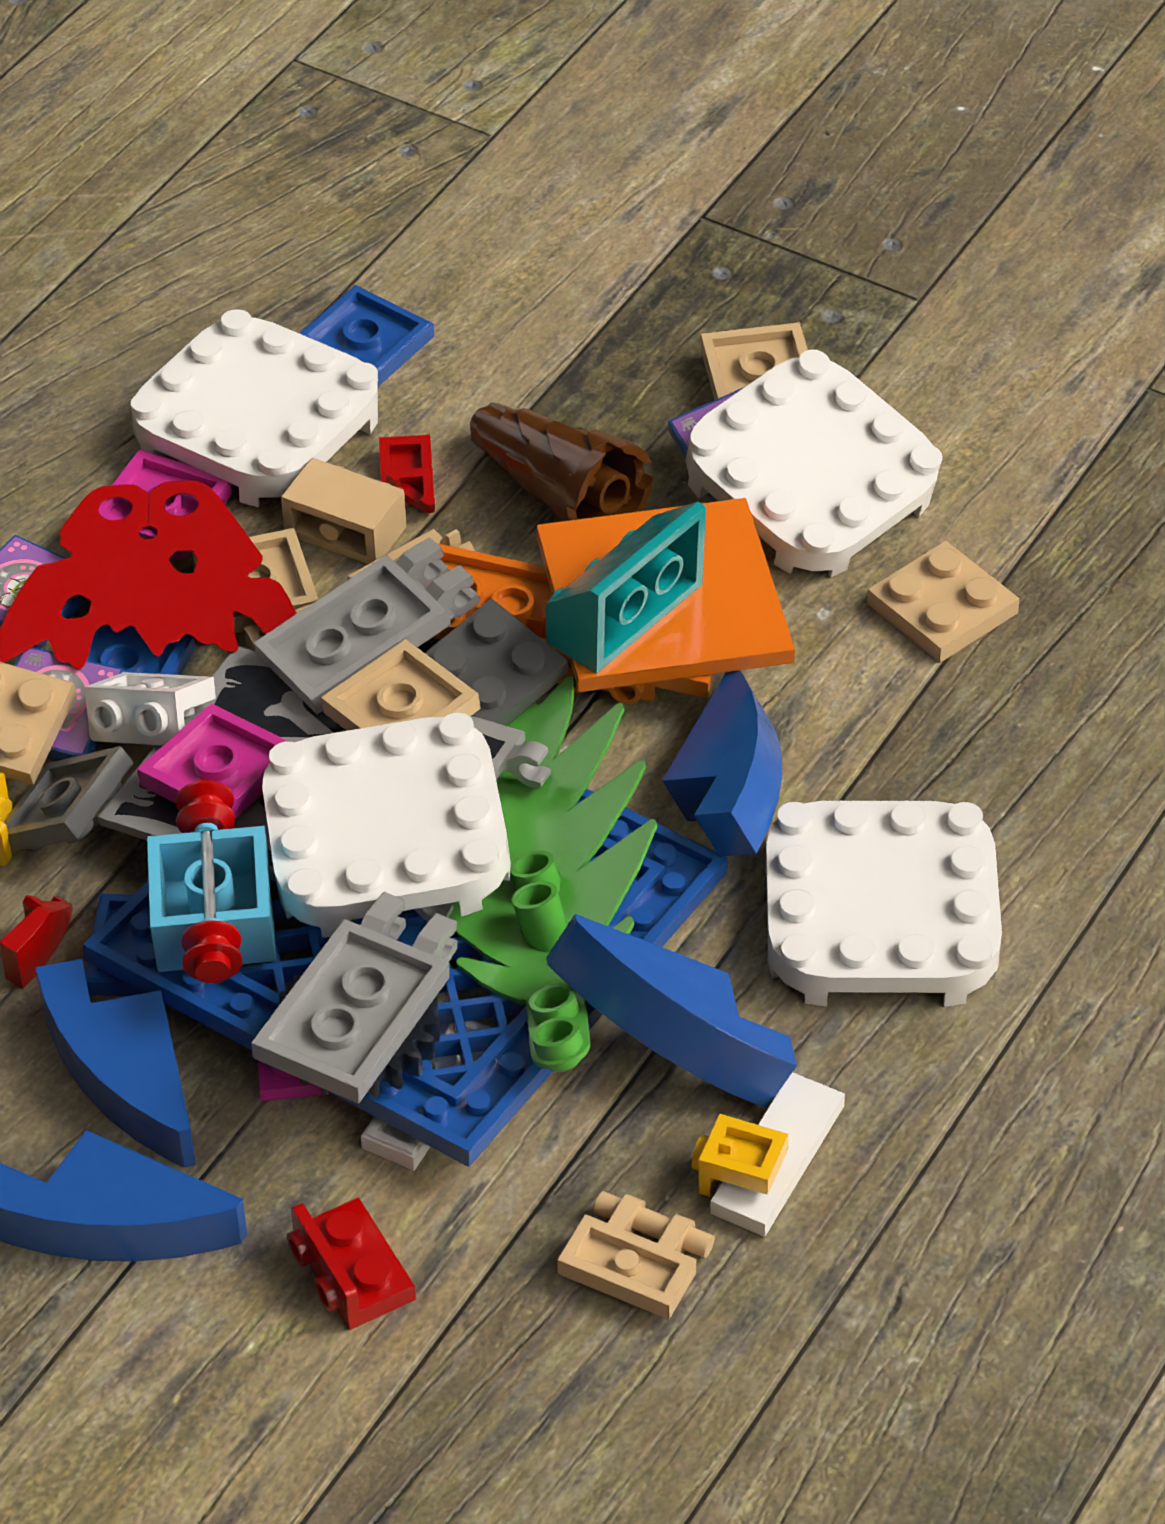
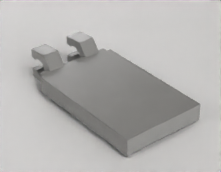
[254,537,480,714]
[251,892,457,1104]

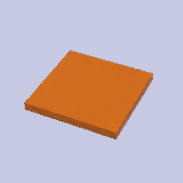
[537,498,795,692]

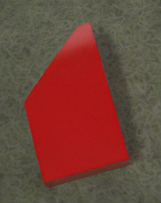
[379,434,435,513]
[0,895,73,989]

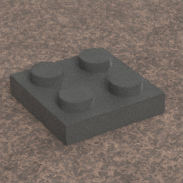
[425,598,569,726]
[3,746,134,853]

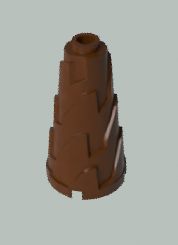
[470,402,654,521]

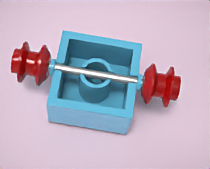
[147,779,276,984]

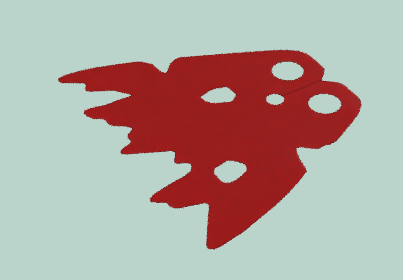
[0,480,297,670]

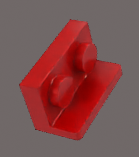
[287,1197,416,1331]

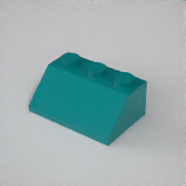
[545,501,706,674]

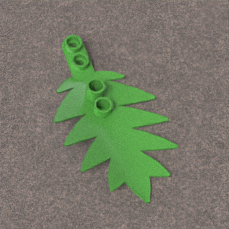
[449,675,657,1071]

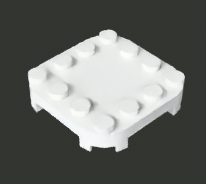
[131,309,378,507]
[686,350,942,578]
[262,713,511,937]
[765,801,1002,1007]

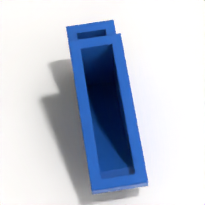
[662,670,782,857]
[546,914,797,1109]
[35,959,196,1167]
[0,1130,247,1261]

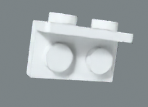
[84,672,216,745]

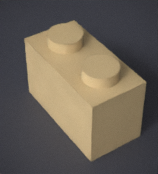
[281,458,406,564]

